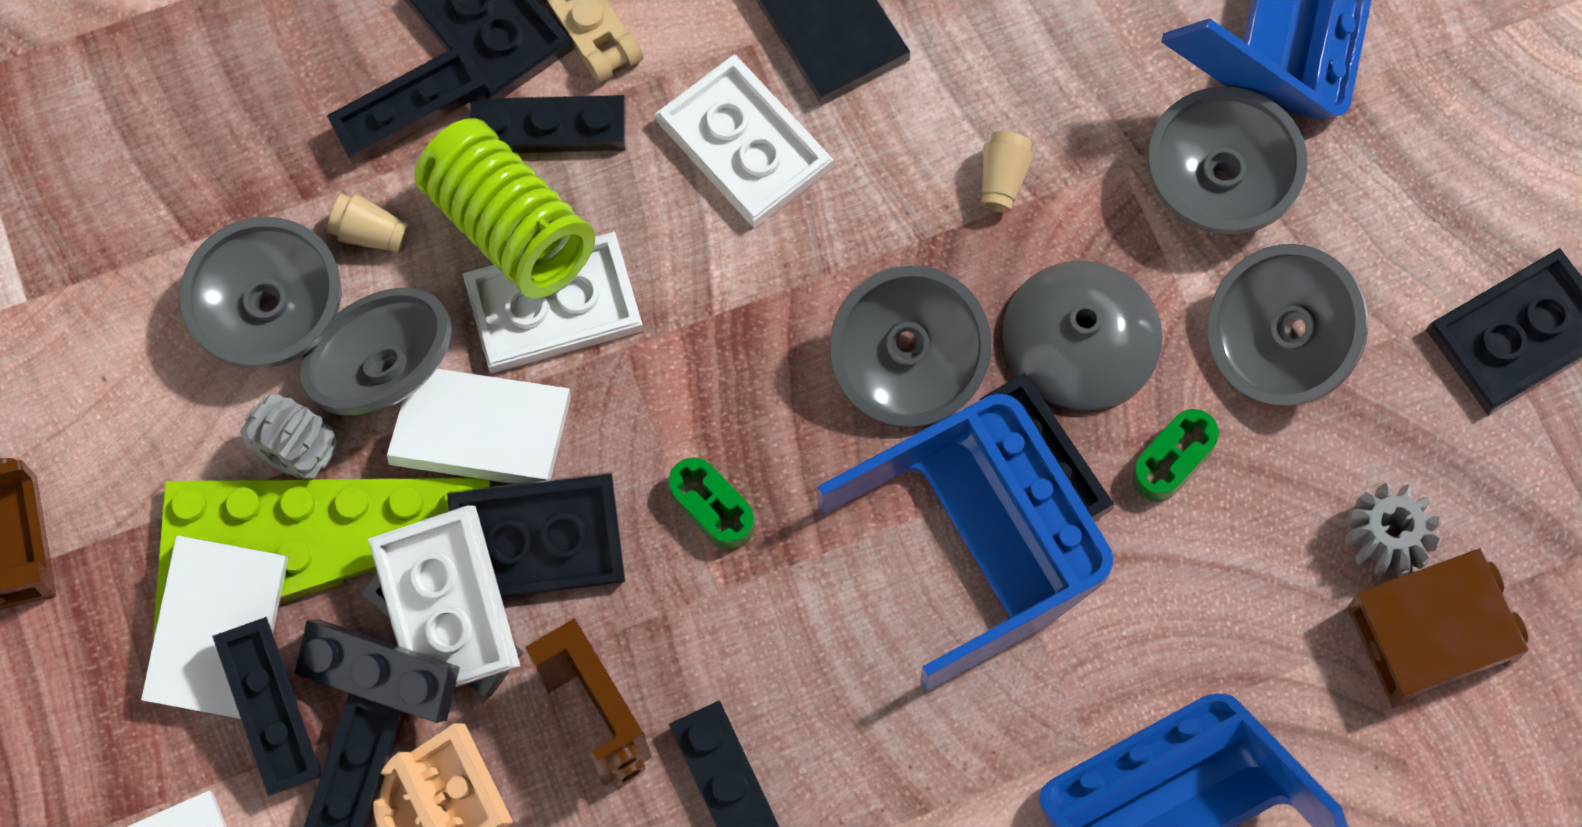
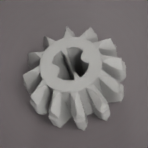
[240,394,338,480]
[1345,483,1440,578]

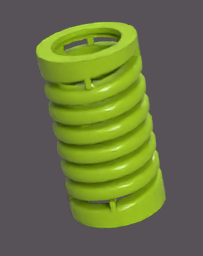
[414,118,595,299]

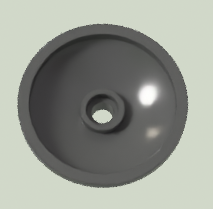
[1147,86,1308,235]
[180,217,342,369]
[1208,244,1369,406]
[1002,261,1162,413]
[829,265,991,427]
[300,288,452,415]

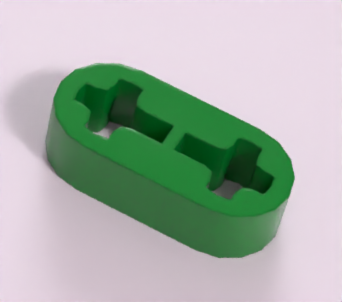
[1133,409,1219,502]
[668,457,755,550]

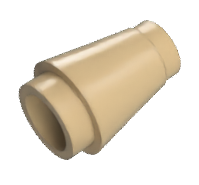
[981,131,1035,213]
[327,193,409,253]

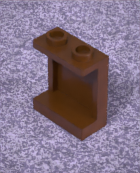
[0,458,57,610]
[1347,548,1529,709]
[525,618,652,786]

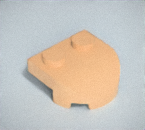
[373,723,513,827]

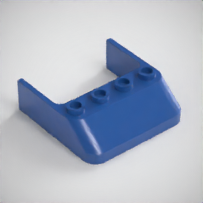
[1161,0,1372,120]
[817,394,1113,692]
[1039,693,1348,827]

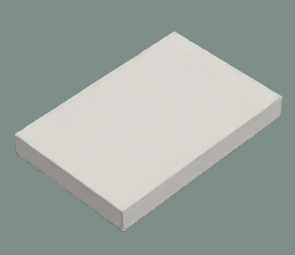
[655,54,834,229]
[463,232,644,374]
[387,369,571,484]
[368,505,521,687]
[141,535,289,719]

